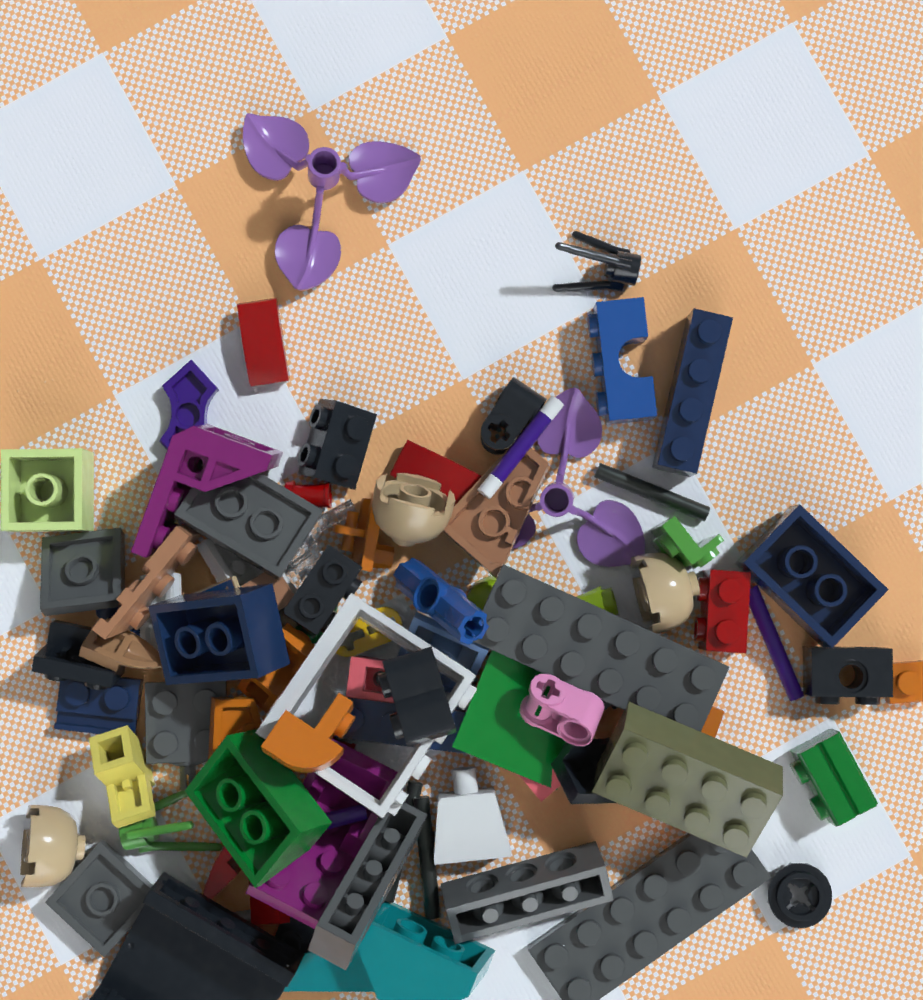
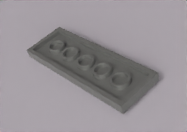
[473,564,729,732]
[527,833,772,1000]

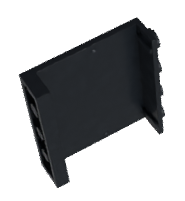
[89,872,305,1000]

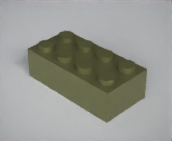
[592,702,783,858]

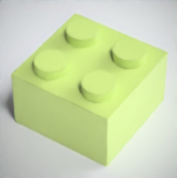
[1,448,94,532]

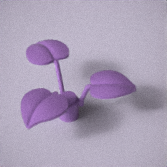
[243,113,421,291]
[512,388,645,567]

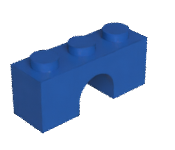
[587,297,657,425]

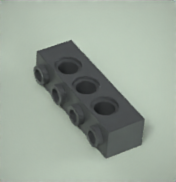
[308,802,427,970]
[440,841,614,944]

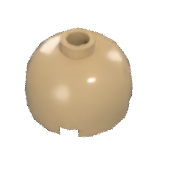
[372,473,456,547]
[631,552,700,634]
[20,805,86,887]

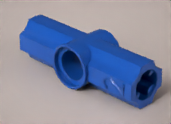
[393,558,489,645]

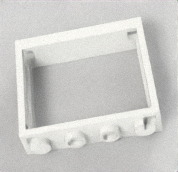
[256,593,477,819]

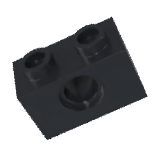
[803,646,893,705]

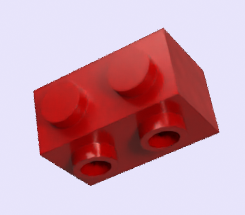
[694,569,751,653]

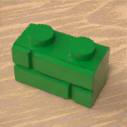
[790,729,878,827]

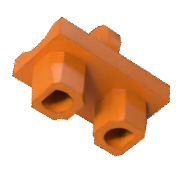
[332,498,395,572]

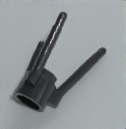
[552,231,641,292]

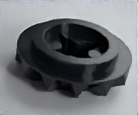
[767,862,832,928]

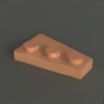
[443,443,549,579]
[91,525,201,640]

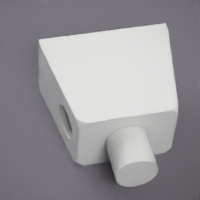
[434,766,512,865]

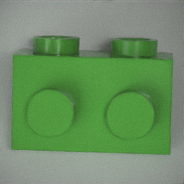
[650,516,724,569]

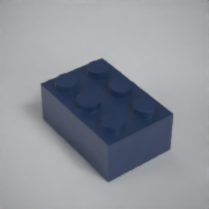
[735,504,889,648]
[148,583,290,685]

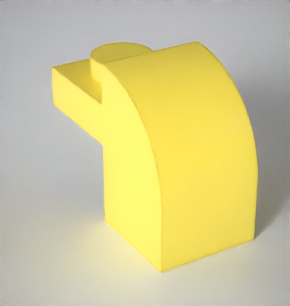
[89,725,156,829]

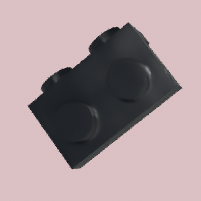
[298,399,377,490]
[284,546,363,639]
[32,620,126,690]
[551,737,616,804]

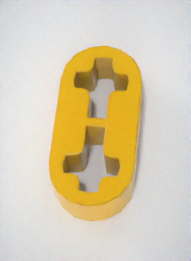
[336,606,403,657]

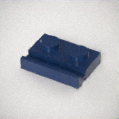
[54,677,144,736]

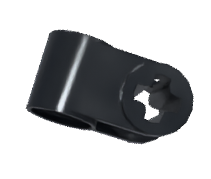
[481,377,547,455]

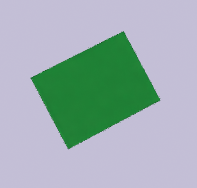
[452,650,566,790]

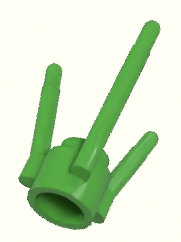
[119,790,222,853]

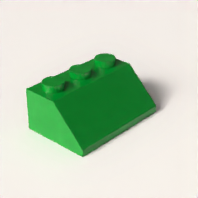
[185,729,332,888]

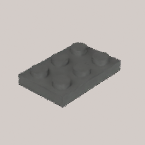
[174,473,323,581]

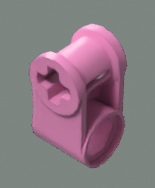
[519,674,605,746]

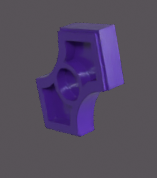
[159,360,219,460]

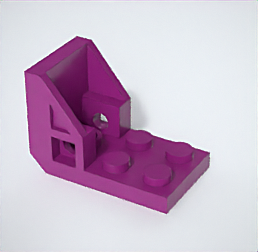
[131,424,283,558]
[246,738,398,929]

